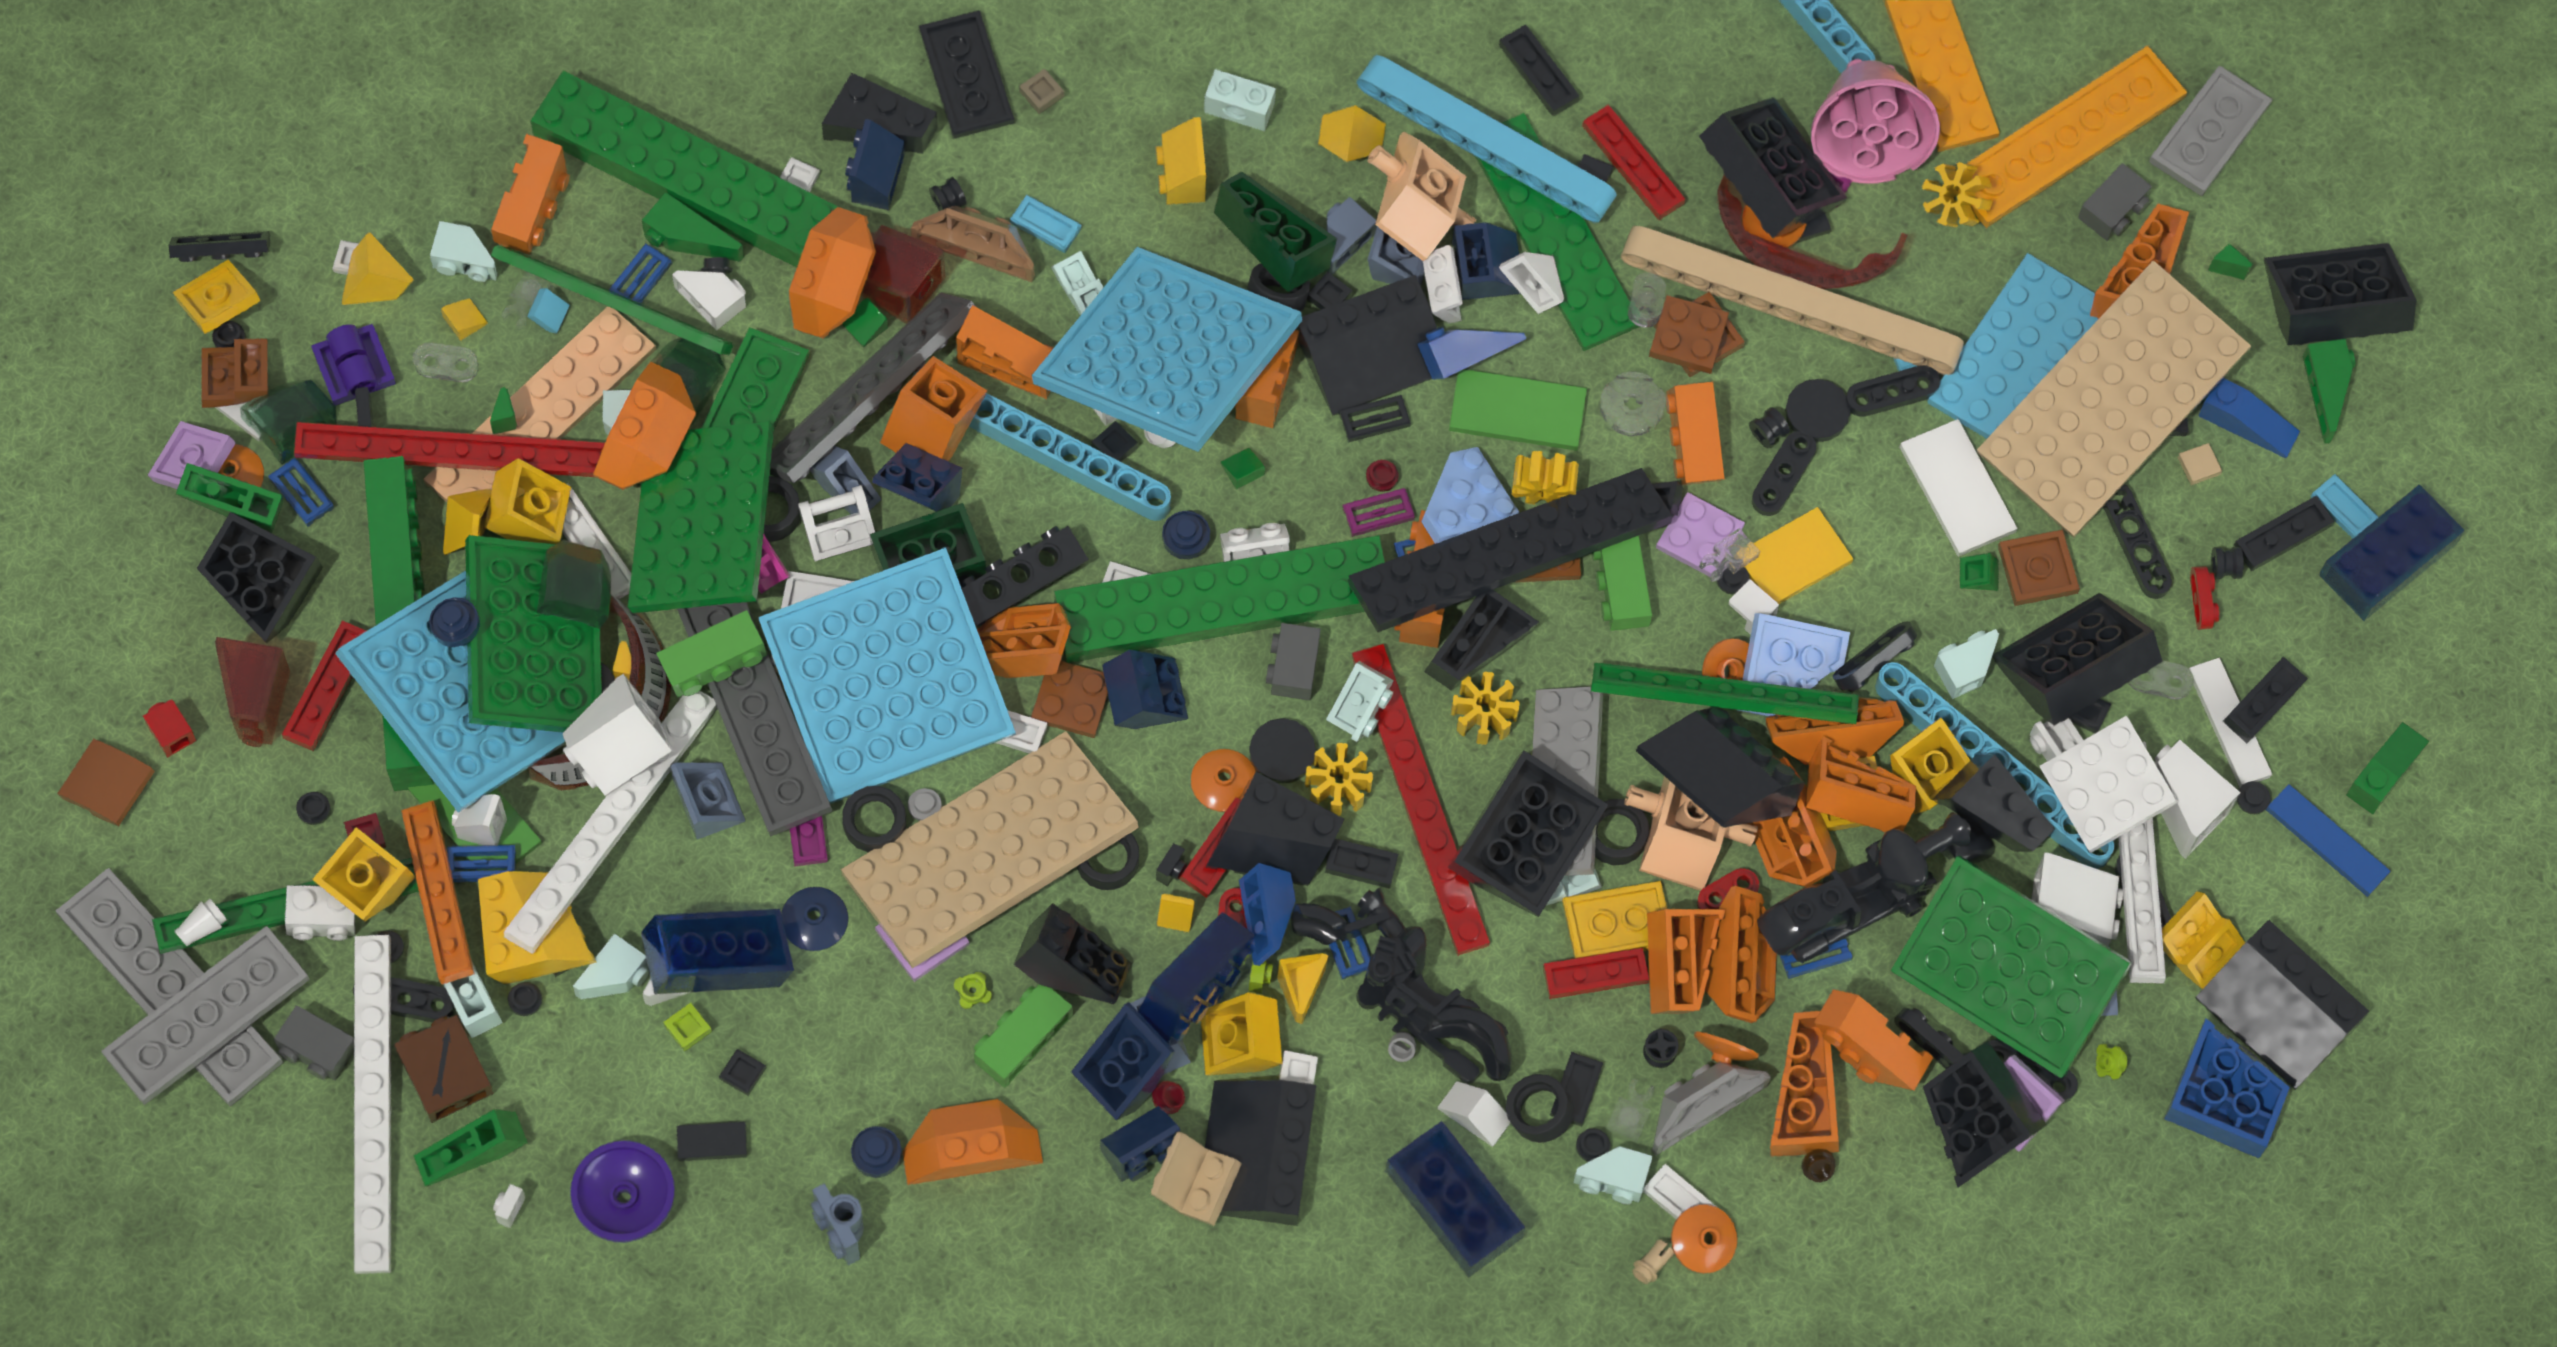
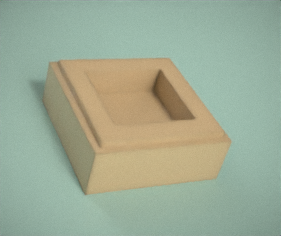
[2178,443,2222,485]

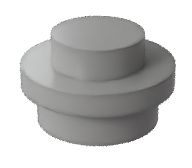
[908,788,942,821]

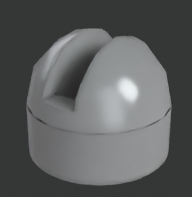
[1388,1031,1416,1062]

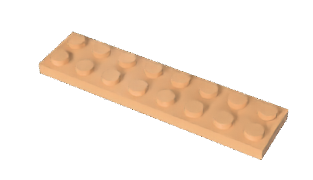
[424,306,656,503]

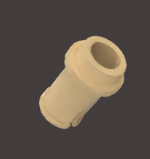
[1632,1240,1674,1284]

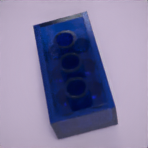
[2319,484,2465,621]
[641,909,794,994]
[1139,912,1255,1045]
[1385,1121,1526,1278]

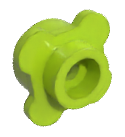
[954,972,992,1009]
[2095,1044,2127,1080]

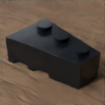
[822,73,938,154]
[1424,590,1539,690]
[1932,754,2055,852]

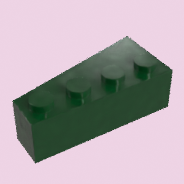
[1214,172,1337,292]

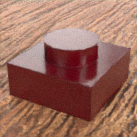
[344,813,386,848]

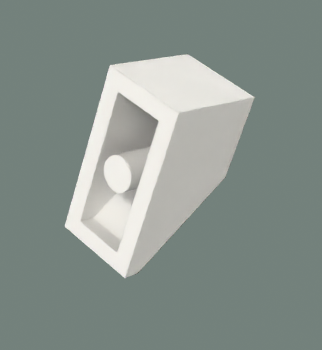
[672,271,746,331]
[452,794,507,846]

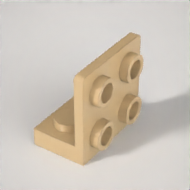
[1151,1131,1242,1226]

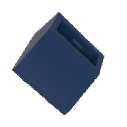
[845,119,905,210]
[1452,222,1521,300]
[872,443,963,512]
[1102,650,1188,729]
[1100,1106,1181,1183]

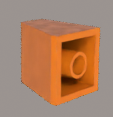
[880,356,988,462]

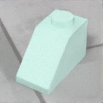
[573,934,649,999]

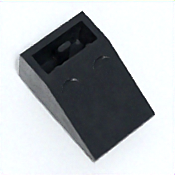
[1013,903,1131,1005]

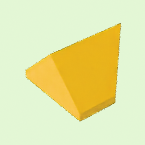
[1318,105,1386,162]
[342,232,414,305]
[443,489,492,555]
[1277,953,1329,1024]

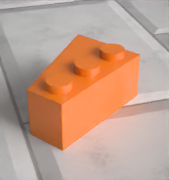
[491,134,570,255]
[956,305,1054,399]
[1234,330,1299,428]
[1666,382,1725,485]
[1806,736,1916,832]
[1647,909,1725,1014]
[1814,989,1933,1091]

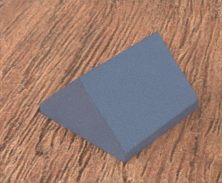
[1367,226,1425,286]
[670,763,745,840]

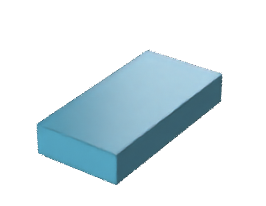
[1010,195,1082,253]
[2310,474,2381,542]

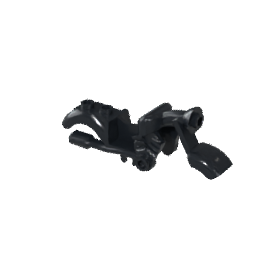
[1757,812,1995,963]
[1291,887,1512,1084]

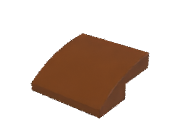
[202,339,268,408]
[57,739,155,826]

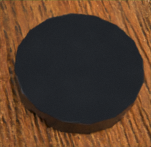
[1785,379,1851,442]
[1249,718,1316,783]

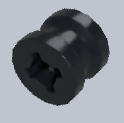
[929,176,967,211]
[1749,407,1790,448]
[2211,547,2244,579]
[1643,1029,1679,1068]

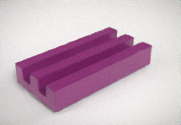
[1342,488,1415,537]

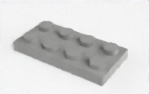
[2149,66,2272,196]

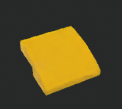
[2162,891,2245,989]

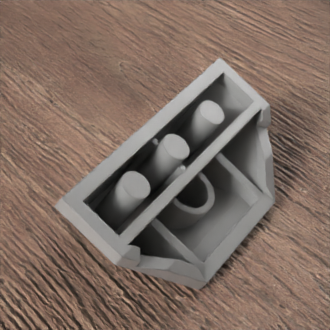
[1652,1062,1771,1156]

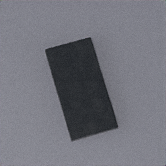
[919,10,1015,139]

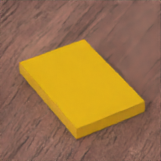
[1735,507,1853,604]
[1562,881,1667,958]

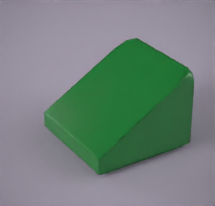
[2208,244,2253,280]
[842,298,888,348]
[490,387,517,434]
[1220,447,1265,490]
[1960,553,1999,591]

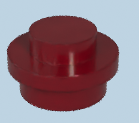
[1366,460,1399,492]
[1152,1081,1185,1115]

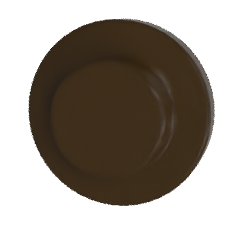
[1801,1149,1836,1183]

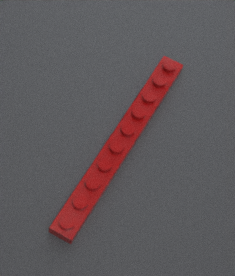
[294,422,605,477]
[1351,644,1490,956]

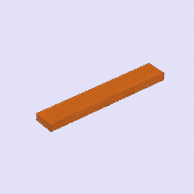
[401,800,474,984]

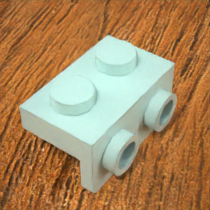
[1326,661,1394,742]

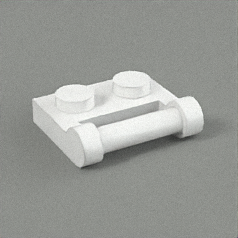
[798,485,875,561]

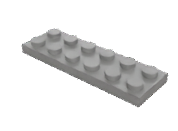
[1532,687,1603,876]
[101,926,310,1105]

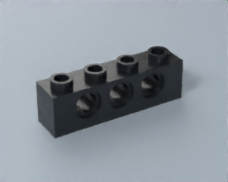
[959,526,1089,628]

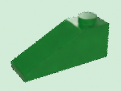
[642,192,744,262]
[2302,339,2355,444]
[176,463,283,533]
[2346,722,2430,815]
[414,1109,528,1187]

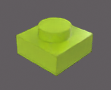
[1249,960,1273,993]
[663,1002,712,1052]

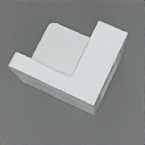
[1729,580,1779,635]

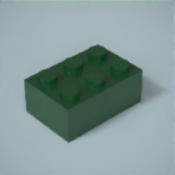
[870,503,986,583]

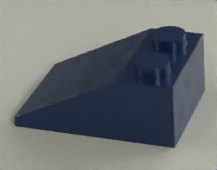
[1071,1002,1175,1121]

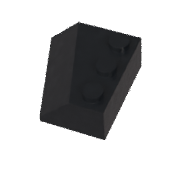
[197,512,323,644]
[1205,772,1345,886]
[1922,1041,2047,1188]

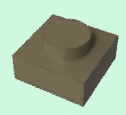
[1019,68,1064,114]

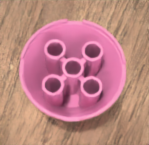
[1811,59,1940,184]

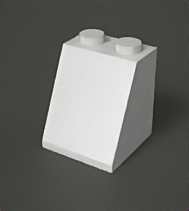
[563,674,672,796]
[2154,740,2240,859]
[2032,852,2123,946]

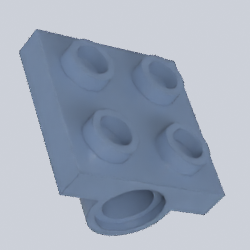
[810,1183,864,1266]

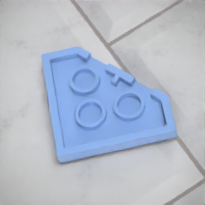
[1421,447,1519,544]
[1737,613,1850,717]

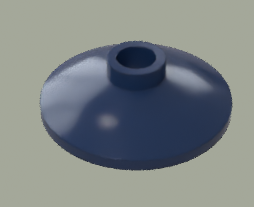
[781,887,848,951]

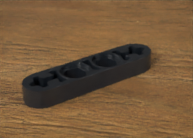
[2103,484,2172,599]

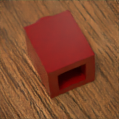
[143,699,196,758]

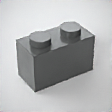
[2078,163,2152,241]
[1266,623,1321,700]
[274,1005,355,1081]

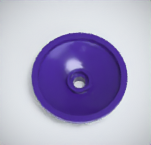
[570,1141,675,1242]

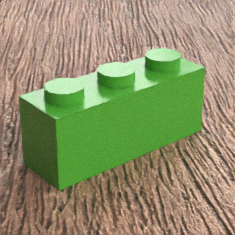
[1592,536,1652,631]
[656,610,768,698]
[974,985,1073,1088]

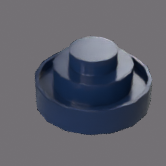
[1162,511,1210,560]
[429,597,480,647]
[851,1126,902,1178]

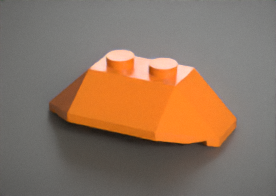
[789,207,876,339]
[593,361,696,490]
[977,603,1071,678]
[1766,697,1904,765]
[1747,757,1837,887]
[1705,886,1777,1023]
[902,1099,1043,1185]

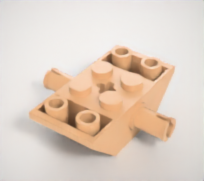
[1367,132,1476,261]
[1624,776,1757,891]

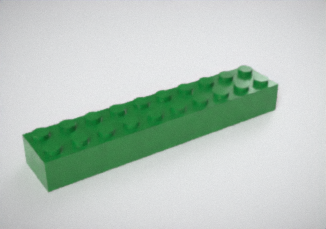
[530,70,840,268]
[363,456,433,791]
[1054,535,1385,663]

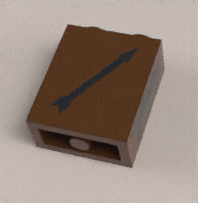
[394,1015,494,1123]

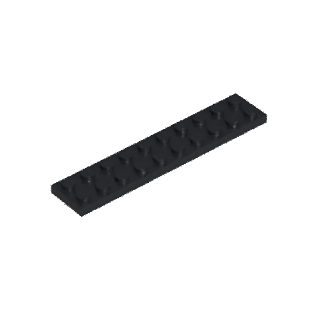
[1348,468,1672,632]

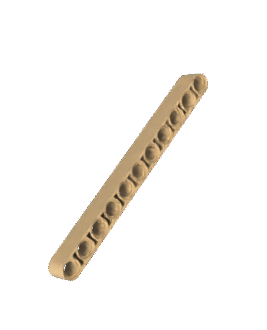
[1621,226,1964,375]

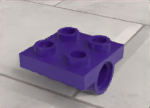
[311,324,396,406]

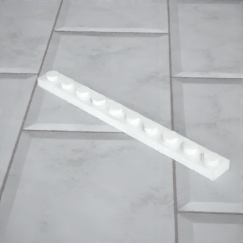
[504,691,717,954]
[354,935,391,1274]

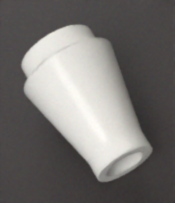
[175,899,227,946]

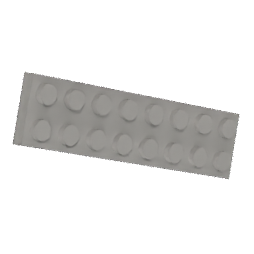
[56,868,283,1107]

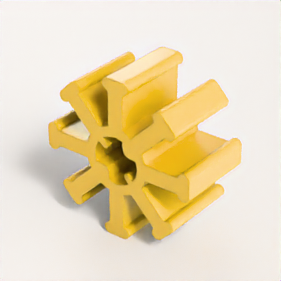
[1922,162,1992,228]
[1512,451,1579,505]
[1451,672,1520,745]
[1305,743,1373,816]

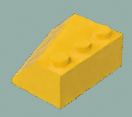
[478,871,596,984]

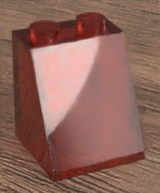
[861,225,946,324]
[215,637,290,747]

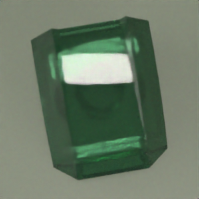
[652,337,726,425]
[240,379,337,465]
[537,540,611,629]

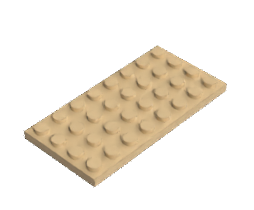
[1977,260,2251,538]
[841,731,1139,968]

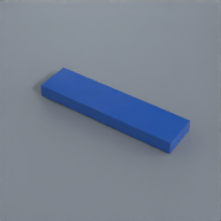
[2266,784,2391,897]

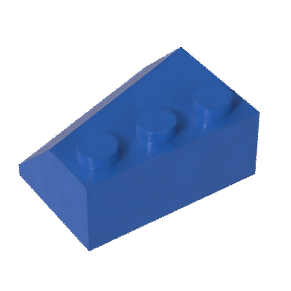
[2164,1018,2290,1158]

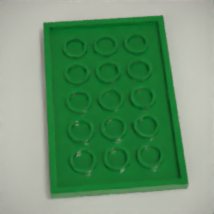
[628,421,774,613]
[465,535,602,733]
[1891,856,2133,1078]

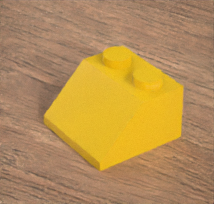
[1156,117,1206,205]
[484,458,571,544]
[1890,718,1970,814]
[312,827,416,922]
[1200,992,1282,1075]

